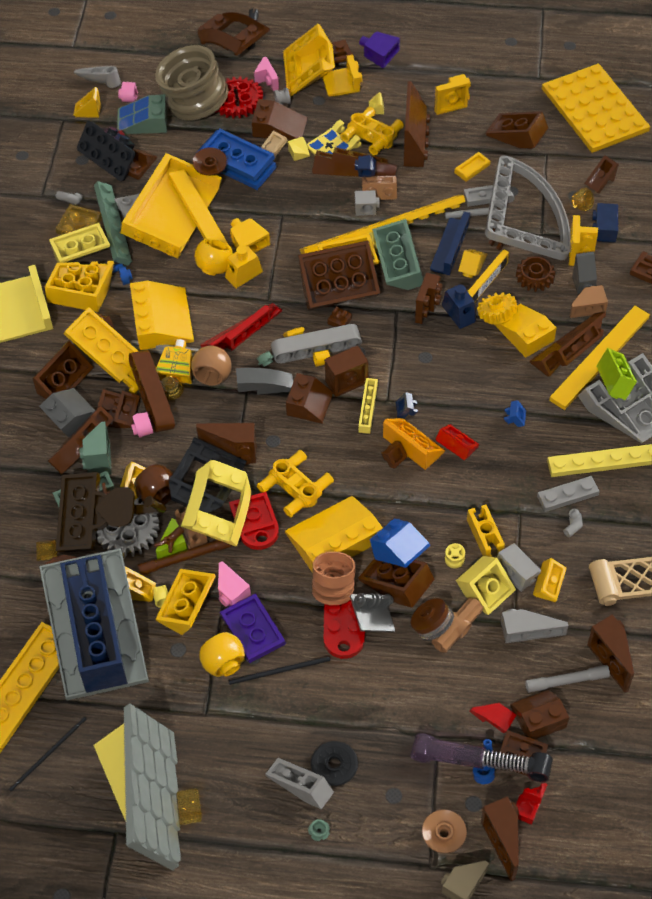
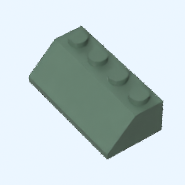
[372,219,424,290]

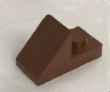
[127,149,157,180]
[584,155,619,194]

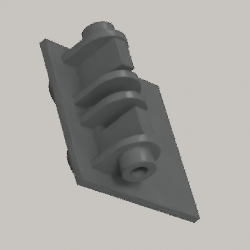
[350,593,395,632]

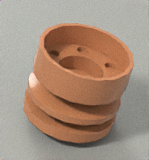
[312,552,355,605]

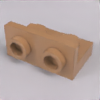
[362,176,397,200]

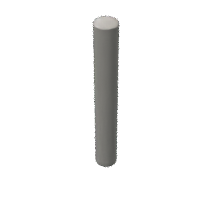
[445,207,497,219]

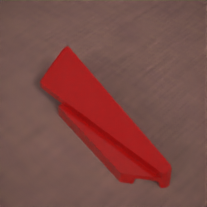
[200,303,282,351]

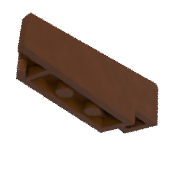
[312,147,397,177]

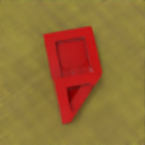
[469,703,517,733]
[516,783,548,825]

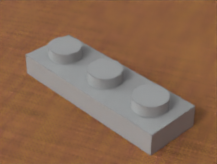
[537,476,600,512]

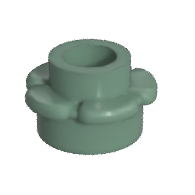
[257,351,274,367]
[308,819,330,841]

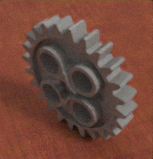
[96,498,160,557]

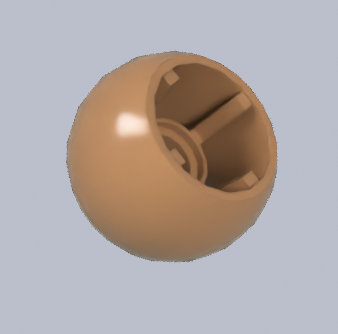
[191,346,232,386]

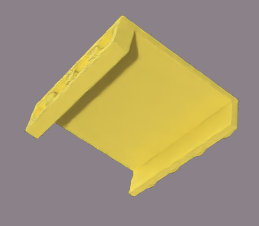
[0,265,53,343]

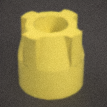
[153,585,169,608]

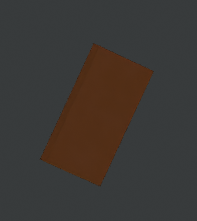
[32,340,94,399]

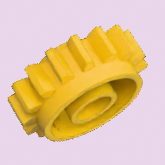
[477,292,518,324]

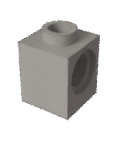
[355,190,380,216]

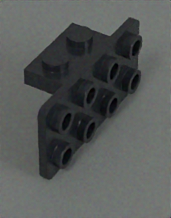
[77,121,135,181]

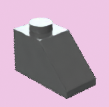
[572,252,597,294]

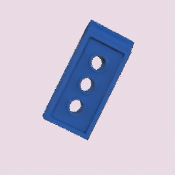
[195,129,277,190]

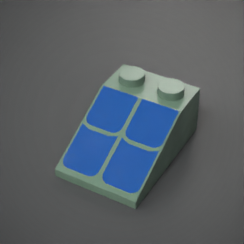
[117,94,167,134]

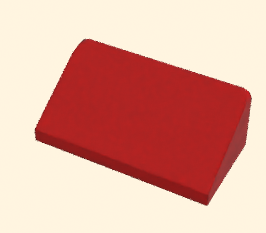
[436,424,479,460]

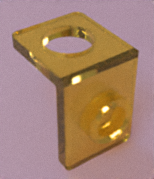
[177,788,202,825]

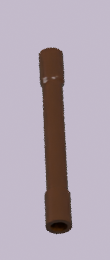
[137,539,233,576]

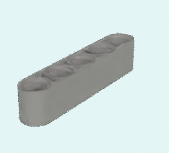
[271,324,362,363]

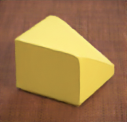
[288,137,310,161]

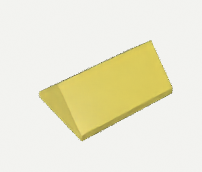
[49,223,110,263]

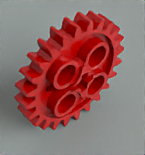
[215,76,263,119]

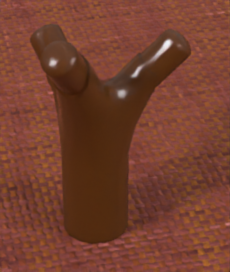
[154,526,184,553]

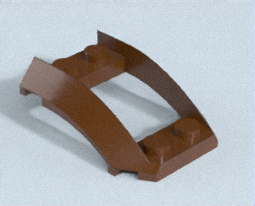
[197,12,270,56]

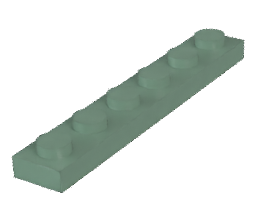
[94,181,132,266]

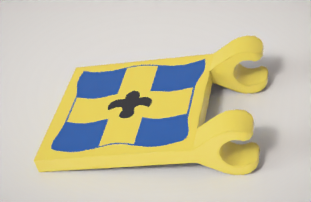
[306,120,361,155]

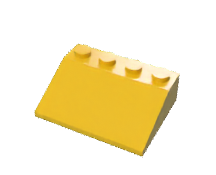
[130,281,194,350]
[285,496,383,573]

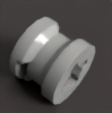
[274,88,291,104]

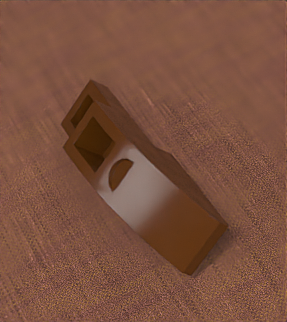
[48,406,114,474]

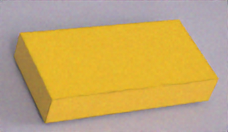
[454,152,491,182]

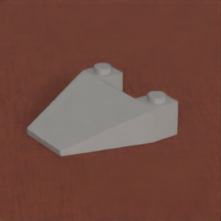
[578,353,652,443]

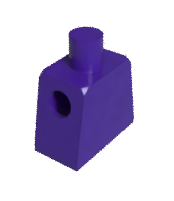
[359,32,400,68]

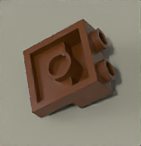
[415,273,442,324]

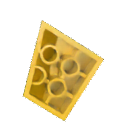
[45,261,114,312]

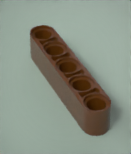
[129,350,175,433]

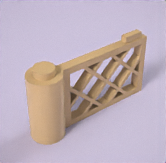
[589,557,652,606]

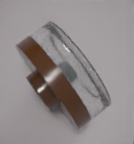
[411,598,454,640]

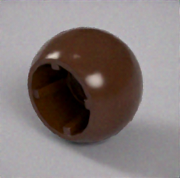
[134,464,173,505]

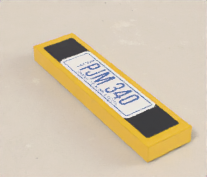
[467,250,509,302]

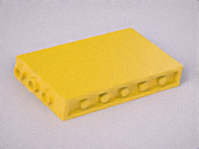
[121,153,222,258]

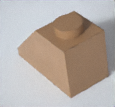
[570,285,608,318]

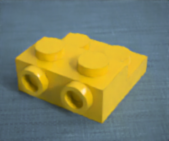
[434,74,471,115]

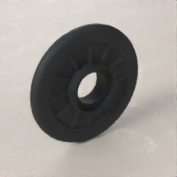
[311,741,358,786]

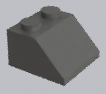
[39,388,95,437]

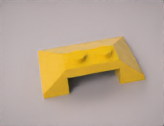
[283,24,335,97]

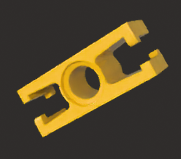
[467,505,505,557]

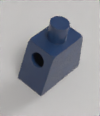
[442,284,475,329]

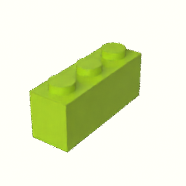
[597,348,637,400]

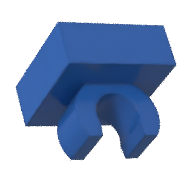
[504,400,526,427]

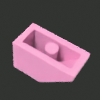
[218,561,251,607]

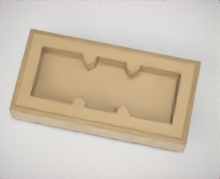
[261,131,288,157]

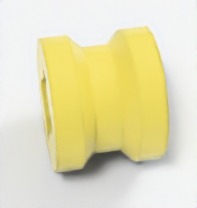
[445,543,465,569]

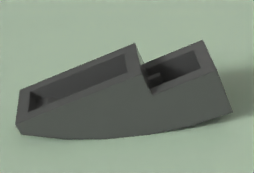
[236,368,293,395]

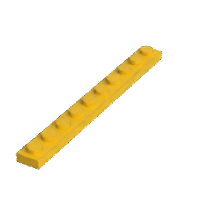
[300,195,465,254]

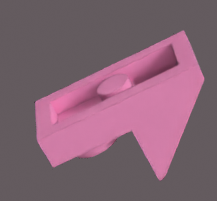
[254,57,279,91]

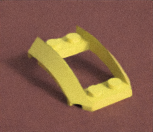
[181,460,251,546]

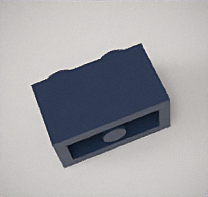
[592,203,618,242]

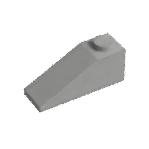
[501,609,568,643]
[265,758,334,809]

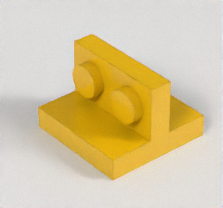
[569,215,598,266]

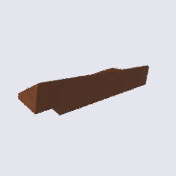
[529,312,606,376]

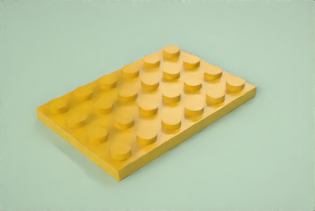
[542,63,650,153]

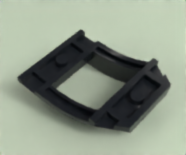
[169,437,246,514]

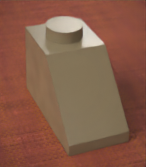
[441,861,489,899]

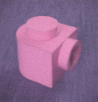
[118,82,138,102]
[131,412,153,438]

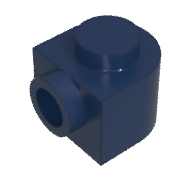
[355,155,376,177]

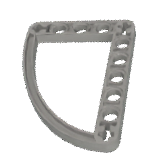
[485,155,571,260]

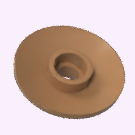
[422,810,467,853]

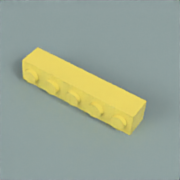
[359,378,378,434]

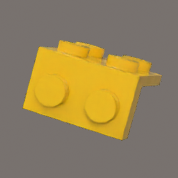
[322,55,362,97]

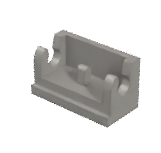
[497,543,541,592]

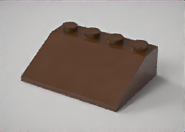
[404,81,430,167]
[298,240,380,311]

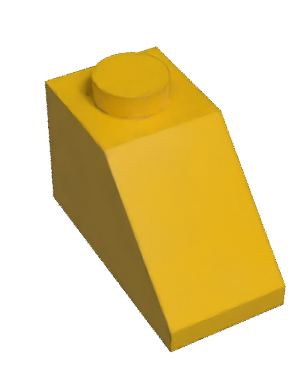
[458,249,487,278]

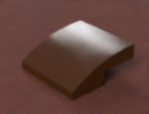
[97,389,140,428]

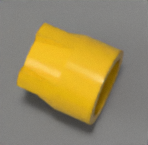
[313,350,331,367]

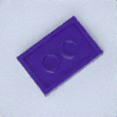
[220,594,286,663]

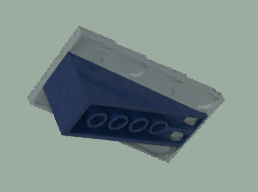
[39,548,149,701]

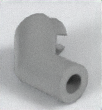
[56,191,82,205]
[563,509,583,538]

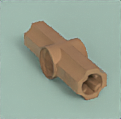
[432,597,484,653]

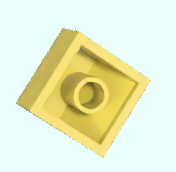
[456,556,516,615]

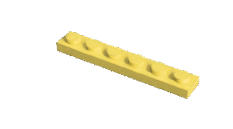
[547,444,652,477]

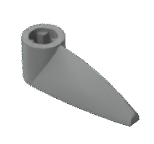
[74,66,121,88]

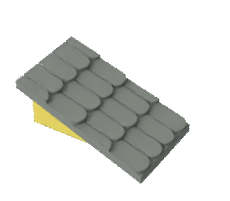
[94,704,181,870]

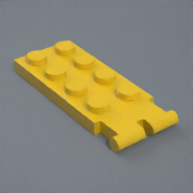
[64,307,156,394]

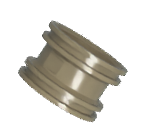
[155,45,228,120]

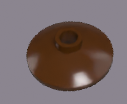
[193,148,227,176]

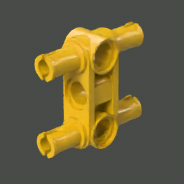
[340,107,404,155]
[257,450,334,518]

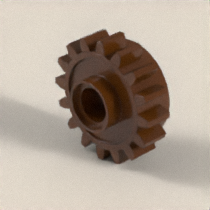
[516,256,556,292]

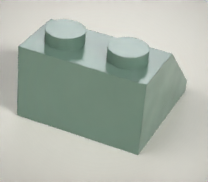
[79,421,112,475]

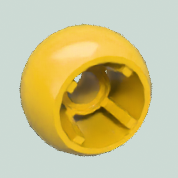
[194,238,233,275]
[199,632,245,677]

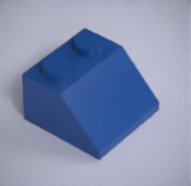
[370,519,430,568]

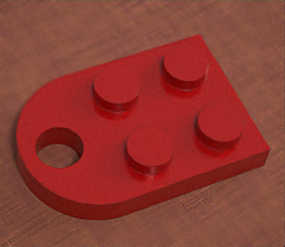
[229,492,279,550]
[323,600,365,659]

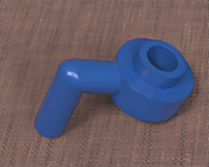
[112,264,132,285]
[473,739,495,784]

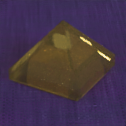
[36,540,57,561]

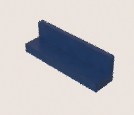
[430,211,470,276]

